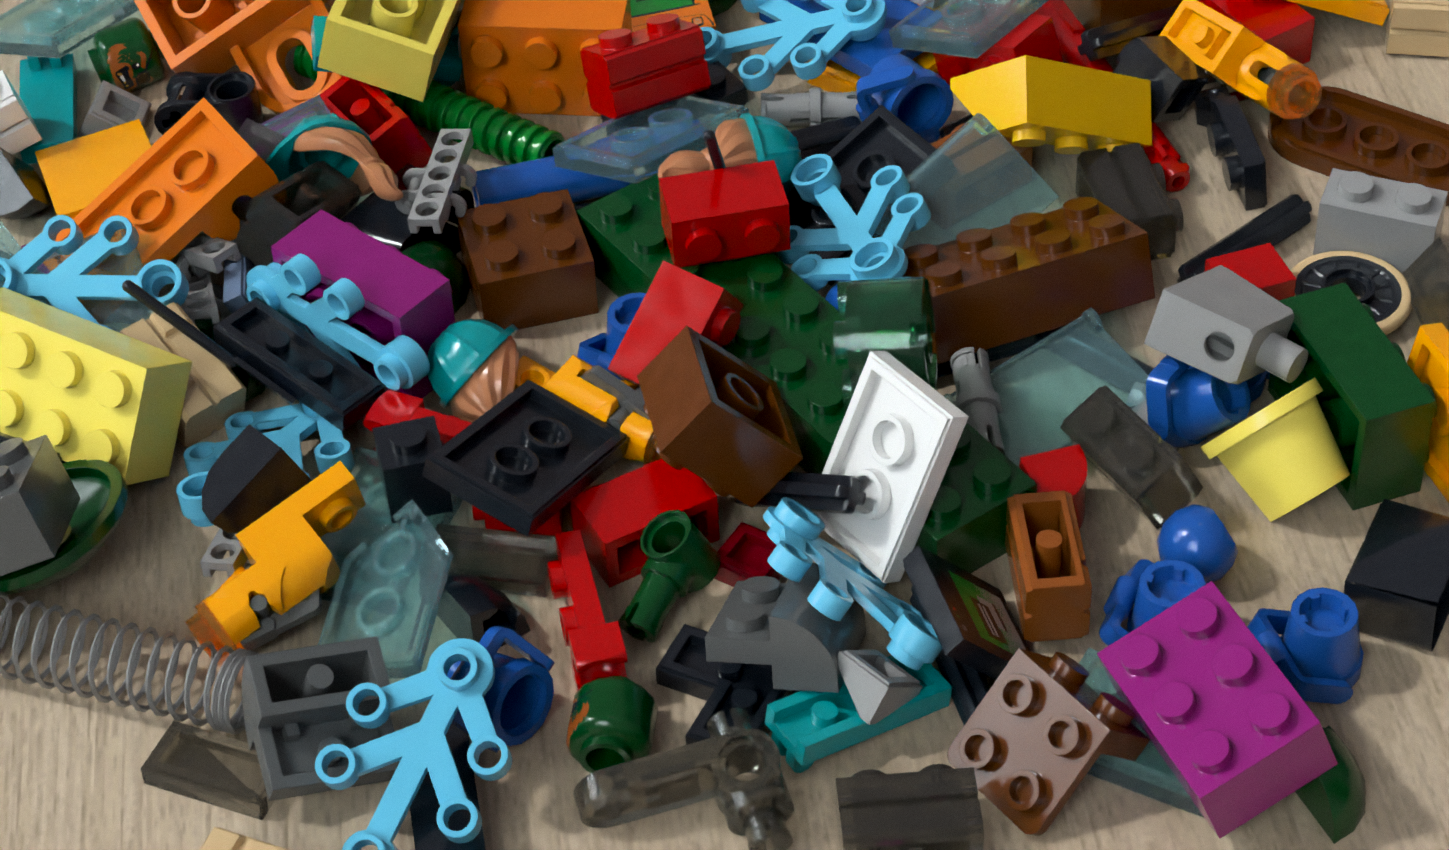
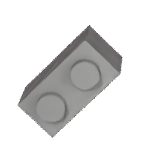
[1313,168,1448,280]

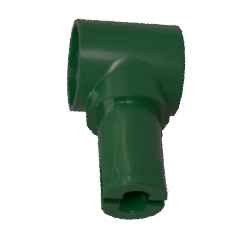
[618,510,721,642]

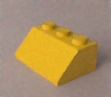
[950,55,1152,162]

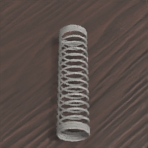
[0,591,258,735]

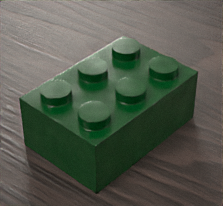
[1268,282,1437,511]

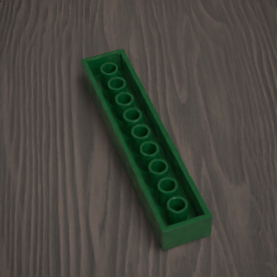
[576,171,1037,574]

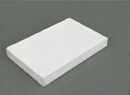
[812,351,969,583]

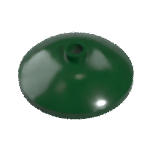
[0,459,128,595]

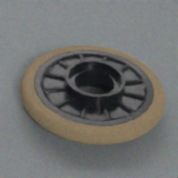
[1290,251,1413,335]

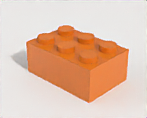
[458,0,632,116]

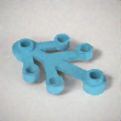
[701,0,887,92]
[775,154,931,293]
[0,215,189,330]
[246,253,430,390]
[176,402,355,527]
[763,497,943,671]
[315,638,512,850]

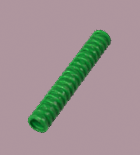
[293,45,565,165]

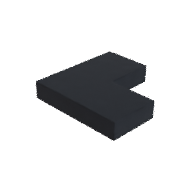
[656,624,796,772]

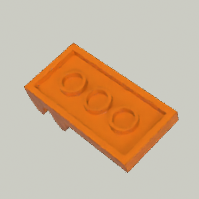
[43,97,280,325]

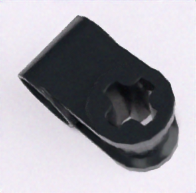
[154,71,266,142]

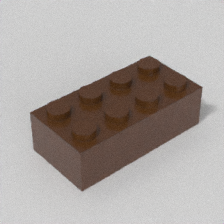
[888,197,1155,364]

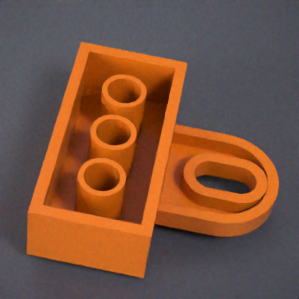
[134,0,343,120]

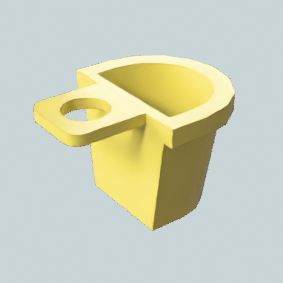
[1200,377,1350,522]

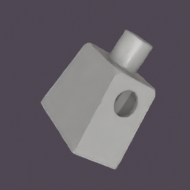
[1144,265,1308,385]

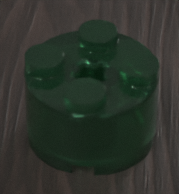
[833,276,937,406]

